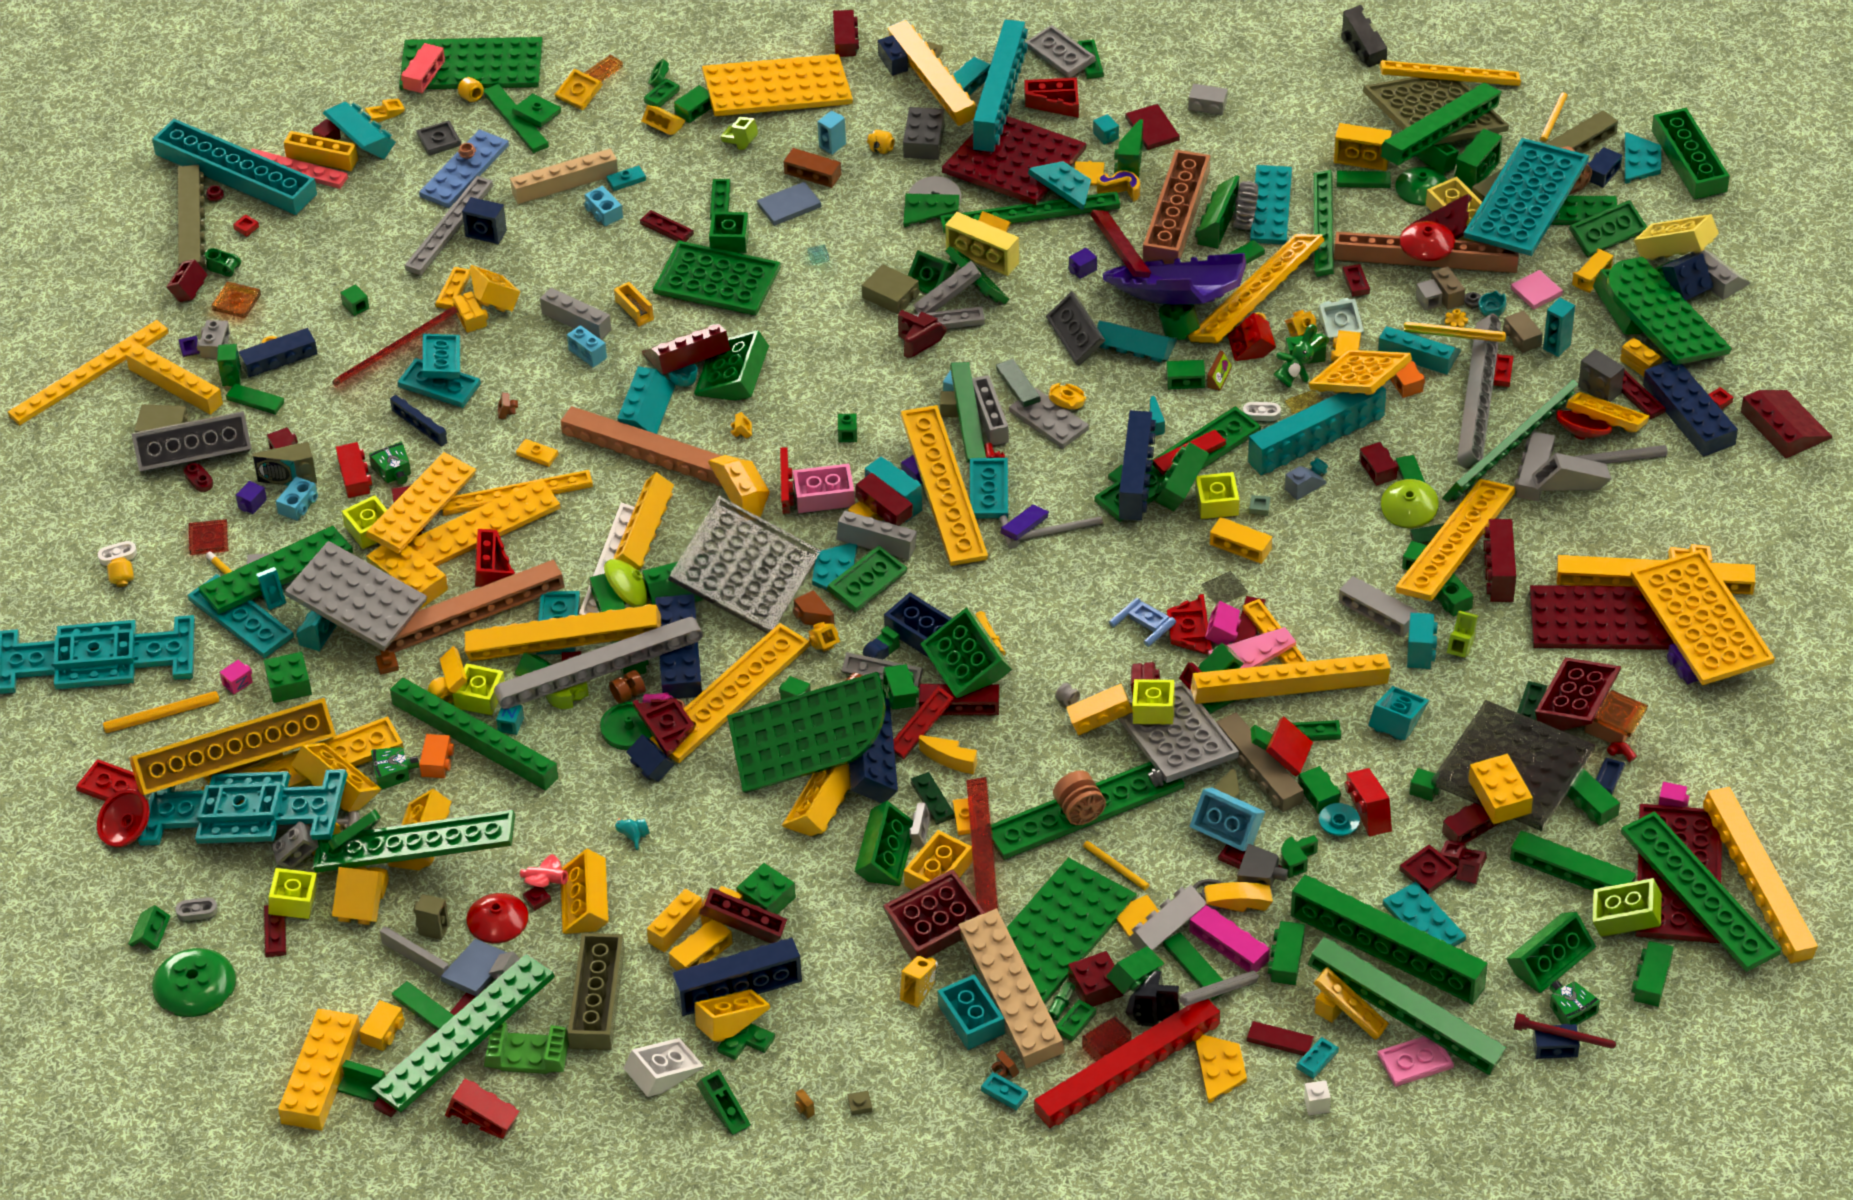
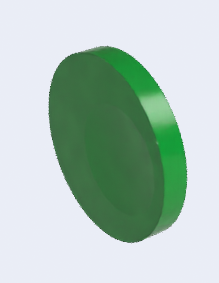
[600,702,652,750]

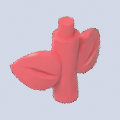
[520,854,568,887]

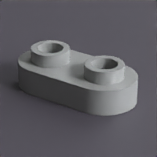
[175,897,218,921]

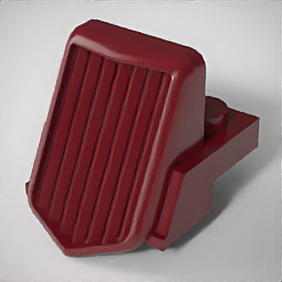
[898,309,947,358]

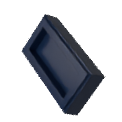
[1596,757,1625,795]

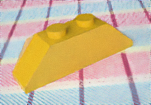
[708,455,770,523]

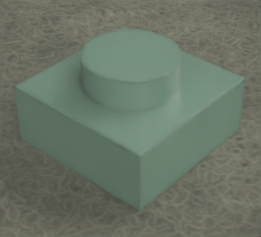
[1249,495,1271,516]

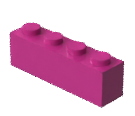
[1189,905,1270,973]

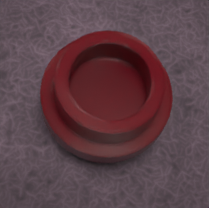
[206,185,224,201]

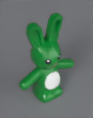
[1273,324,1329,388]

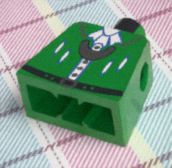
[369,441,411,485]
[371,747,420,790]
[1549,981,1600,1025]

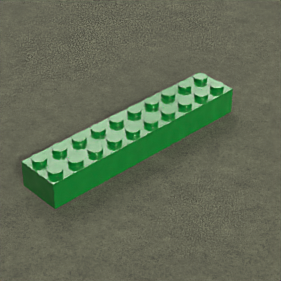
[1291,874,1488,1005]

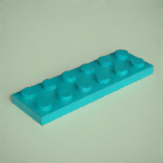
[1250,165,1292,245]
[188,574,294,659]

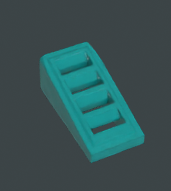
[1150,396,1165,436]

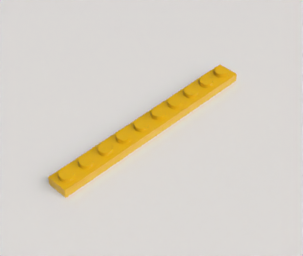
[8,320,169,426]

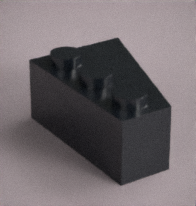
[1341,5,1388,67]

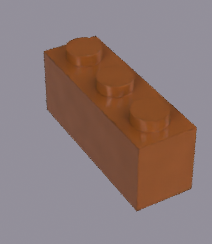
[783,148,842,188]

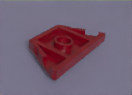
[1410,194,1472,240]
[632,698,694,757]

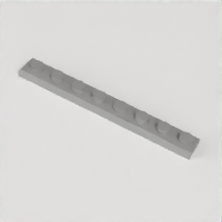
[405,176,493,275]

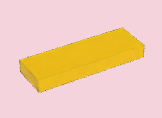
[435,267,471,310]

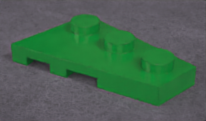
[903,193,960,227]

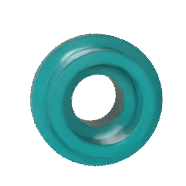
[1310,458,1328,475]

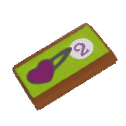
[1207,350,1232,391]

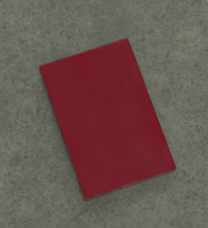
[1125,104,1180,150]

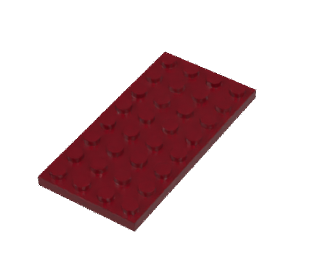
[1530,585,1674,650]
[1636,804,1722,944]

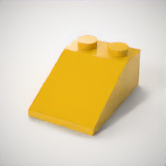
[470,265,520,312]
[695,989,770,1042]

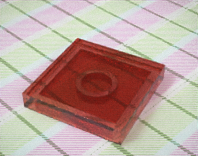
[189,519,229,555]

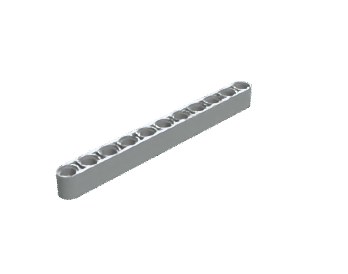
[1457,314,1501,468]
[494,617,703,709]

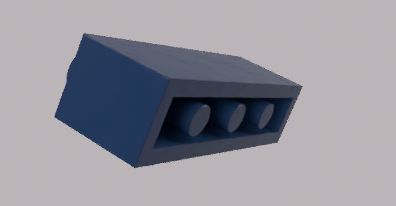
[238,328,318,378]

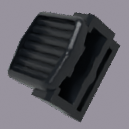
[1125,971,1181,1027]

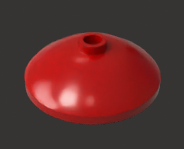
[1400,221,1455,261]
[1556,409,1612,440]
[97,789,149,847]
[466,893,529,943]

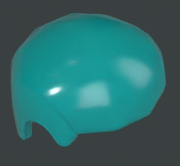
[1478,290,1507,317]
[669,364,698,387]

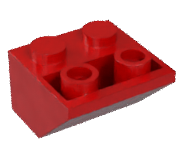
[1227,313,1276,361]

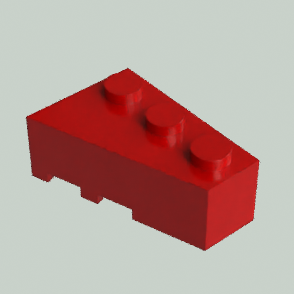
[1024,77,1079,118]

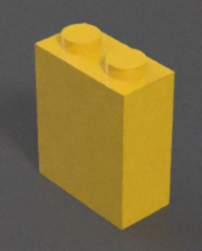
[332,867,384,925]

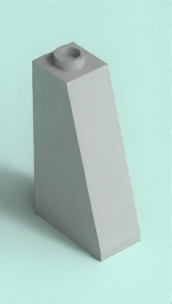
[1532,453,1611,491]

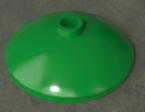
[1395,167,1447,206]

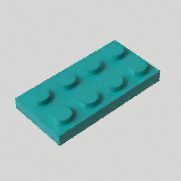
[422,334,460,380]
[397,358,481,408]
[970,458,1008,519]
[536,591,580,655]
[1382,882,1466,946]

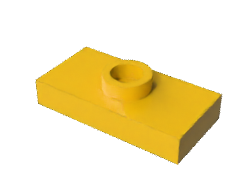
[516,439,558,467]
[953,798,978,835]

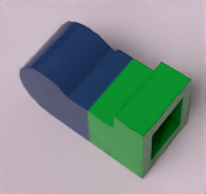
[862,626,900,660]

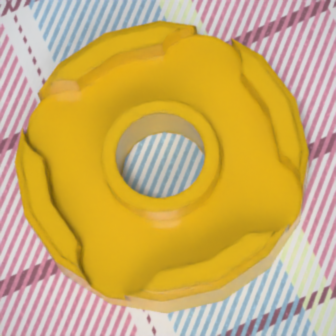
[1048,383,1086,409]

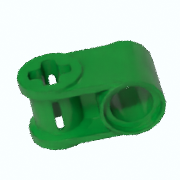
[205,248,241,277]

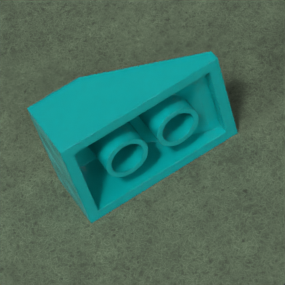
[1368,686,1429,740]

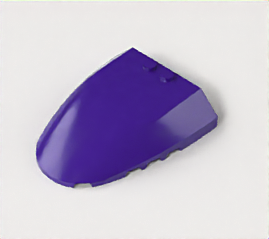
[1103,253,1246,305]

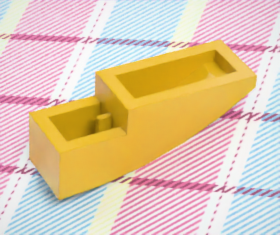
[919,735,977,775]
[1204,882,1273,912]

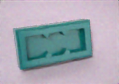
[606,165,646,191]
[1296,1037,1339,1079]

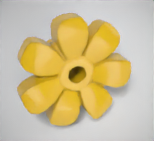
[1445,309,1468,328]

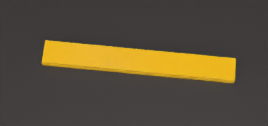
[1380,60,1521,86]
[442,470,593,516]

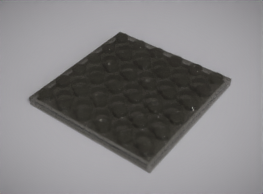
[668,496,821,634]
[1431,700,1595,831]

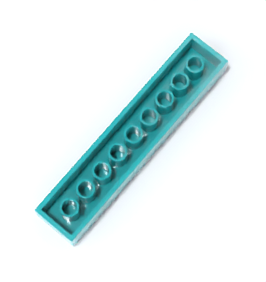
[973,19,1028,152]
[152,119,317,215]

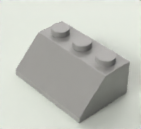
[1691,250,1750,300]

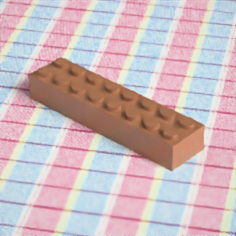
[1143,150,1211,264]

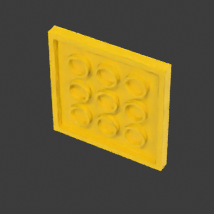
[1308,350,1412,395]

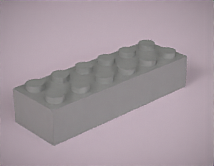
[131,411,252,471]

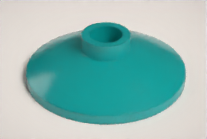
[1319,803,1360,836]

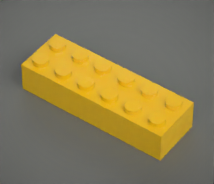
[278,1008,361,1131]

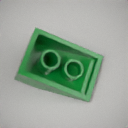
[1114,119,1143,178]

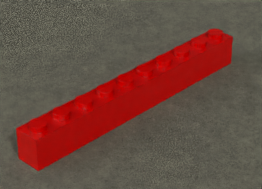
[1034,999,1220,1128]

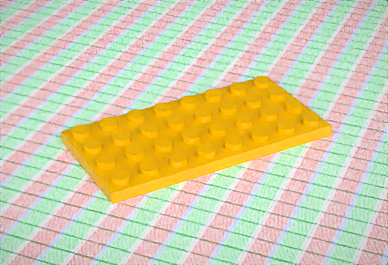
[702,54,853,116]
[1630,549,1775,686]

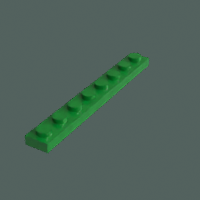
[1313,170,1334,277]

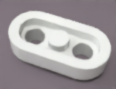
[1243,402,1281,421]
[98,541,137,566]

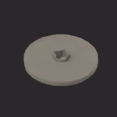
[908,176,961,219]

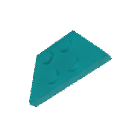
[1625,132,1661,183]
[1028,161,1091,210]
[812,543,858,593]

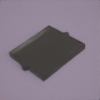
[1202,571,1248,604]

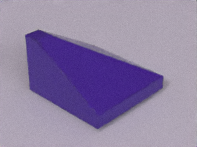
[178,335,200,357]

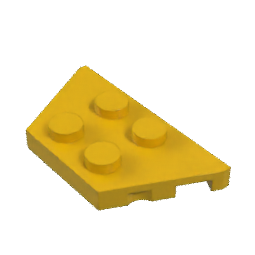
[1195,1034,1247,1103]

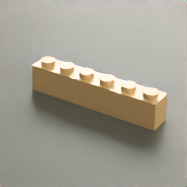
[510,148,618,204]

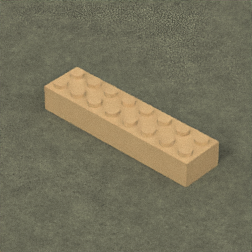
[958,908,1065,1069]

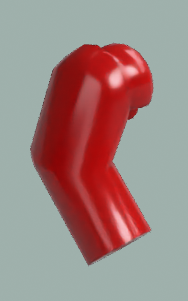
[984,443,1005,458]
[1607,742,1637,762]

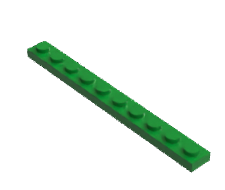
[940,191,1120,233]

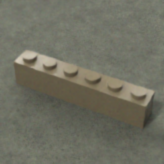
[1216,712,1304,812]

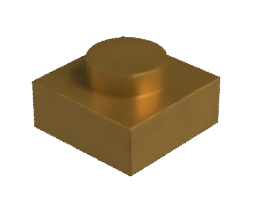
[794,1089,815,1119]

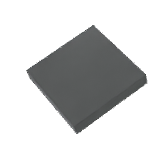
[416,120,461,156]

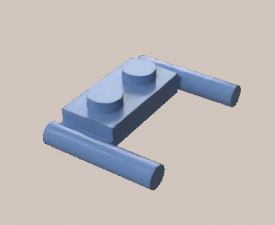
[1109,598,1176,647]

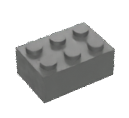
[903,107,945,160]

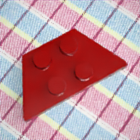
[780,447,794,514]
[1167,594,1212,655]

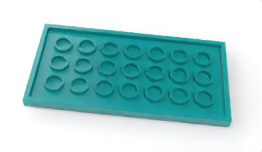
[1464,138,1589,256]

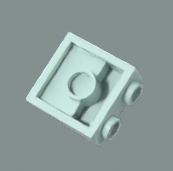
[1318,298,1364,341]

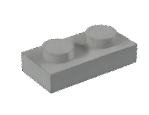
[909,803,931,847]

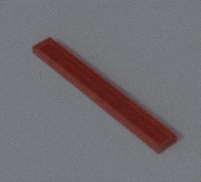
[332,306,458,387]
[966,777,999,913]

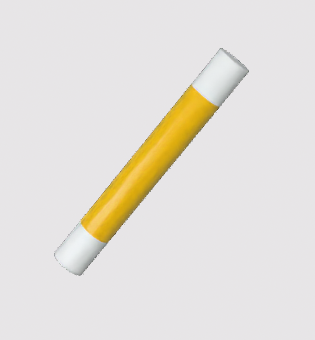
[206,552,232,574]

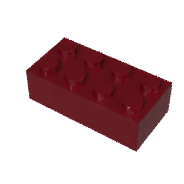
[1483,519,1516,602]

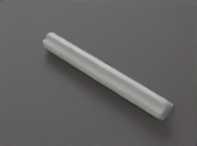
[1575,445,1668,464]
[1179,971,1259,1006]

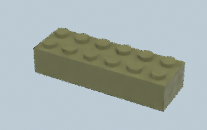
[568,933,625,1050]

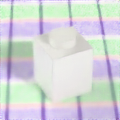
[1304,1080,1331,1115]

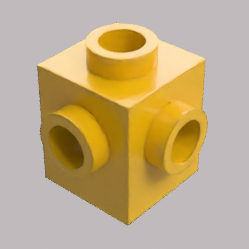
[1285,309,1316,337]
[808,622,840,652]

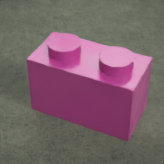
[1205,601,1241,645]

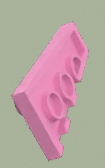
[1208,627,1296,668]

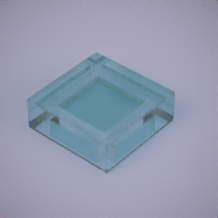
[807,244,829,265]

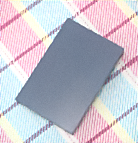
[757,182,821,226]
[441,939,507,996]

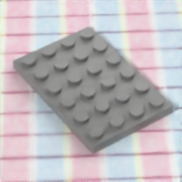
[285,541,427,651]
[1118,682,1239,783]

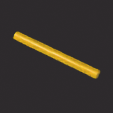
[1540,92,1568,142]
[1083,841,1150,891]

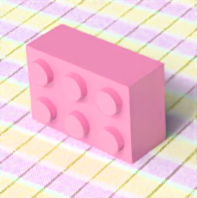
[793,464,855,513]

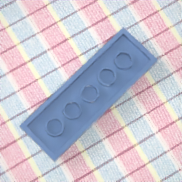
[419,129,509,208]

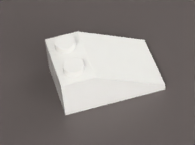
[623,1038,704,1097]

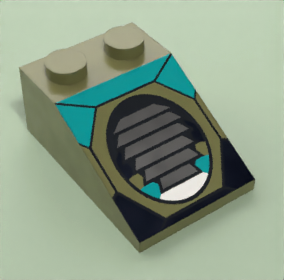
[252,442,317,486]

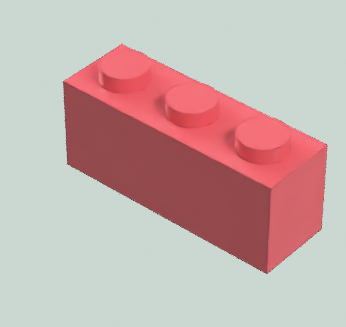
[401,43,445,93]

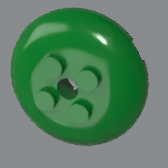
[152,948,236,1017]

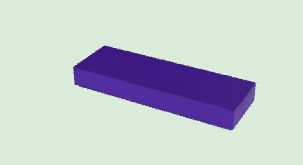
[1001,504,1049,541]

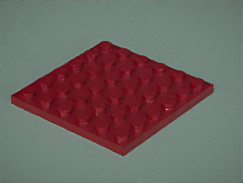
[942,116,1086,205]

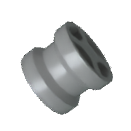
[1055,683,1080,707]

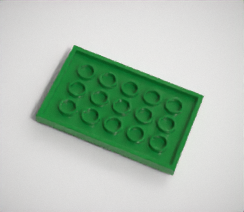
[653,241,781,316]

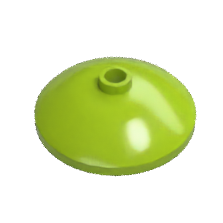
[1381,479,1439,528]
[604,559,648,607]

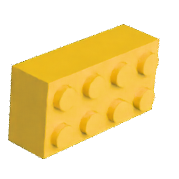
[366,545,448,610]

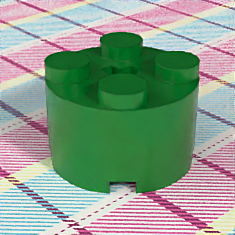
[1159,304,1200,340]

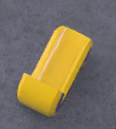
[1097,170,1140,202]

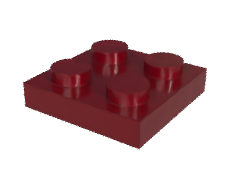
[1399,844,1458,894]

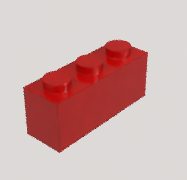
[335,442,373,498]

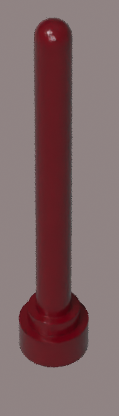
[1513,1013,1616,1049]

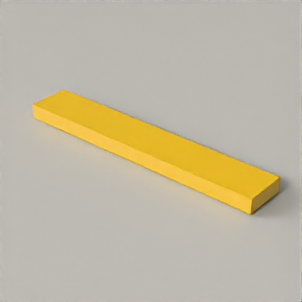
[1242,599,1307,664]

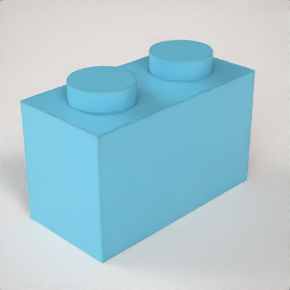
[817,110,846,154]

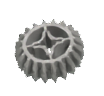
[1233,181,1258,230]

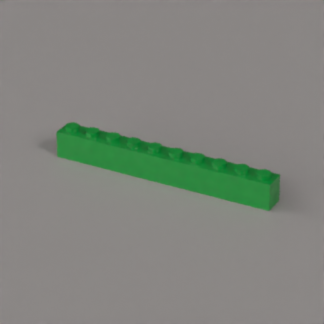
[1381,82,1502,166]
[390,677,558,791]
[1308,937,1506,1076]

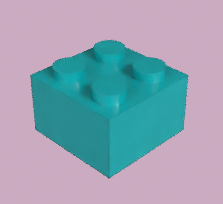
[1407,612,1438,669]

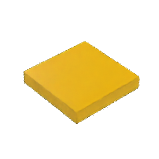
[554,69,603,110]
[1117,895,1159,937]

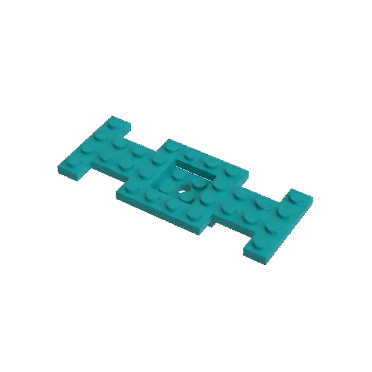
[0,615,195,694]
[138,769,348,846]

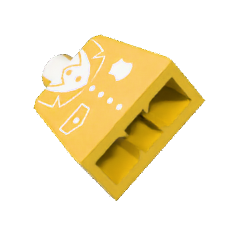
[900,956,938,1008]

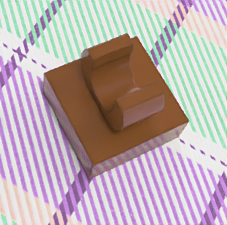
[497,392,518,419]
[375,649,399,675]
[991,1050,1019,1078]

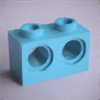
[584,186,623,226]
[567,325,607,368]
[276,476,318,521]

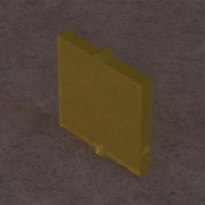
[1285,390,1324,414]

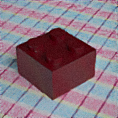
[1068,951,1124,1007]

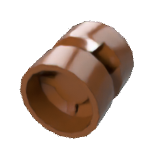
[609,670,646,704]

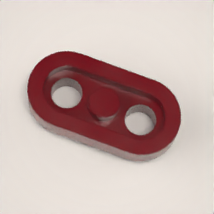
[184,463,214,492]

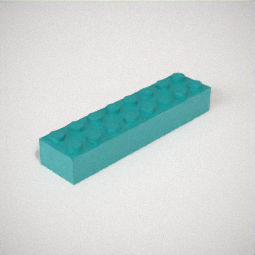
[1248,386,1386,475]

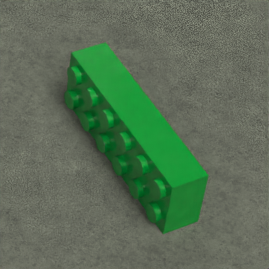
[1652,107,1730,200]

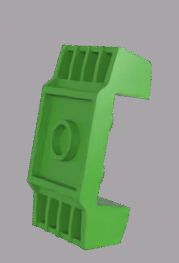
[484,1022,569,1074]

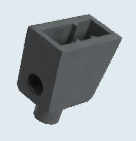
[1237,844,1288,889]

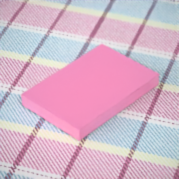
[1377,1036,1454,1087]

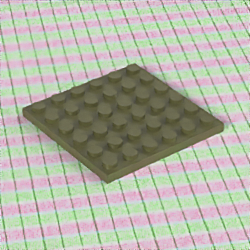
[1363,77,1509,145]

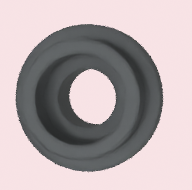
[1464,292,1481,308]
[1148,768,1164,788]

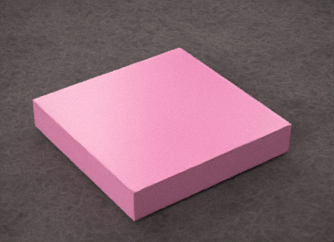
[1511,270,1563,310]

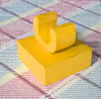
[731,412,752,438]

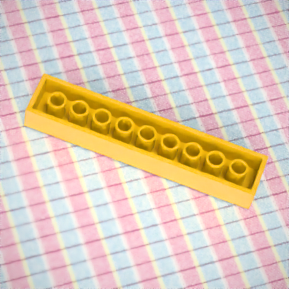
[129,698,336,795]

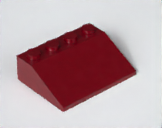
[642,324,730,375]
[1741,390,1832,459]
[1535,657,1621,732]
[883,869,985,961]

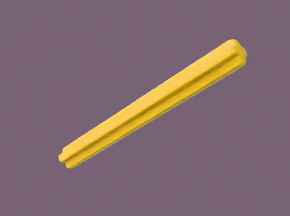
[1404,322,1506,342]
[103,691,219,733]

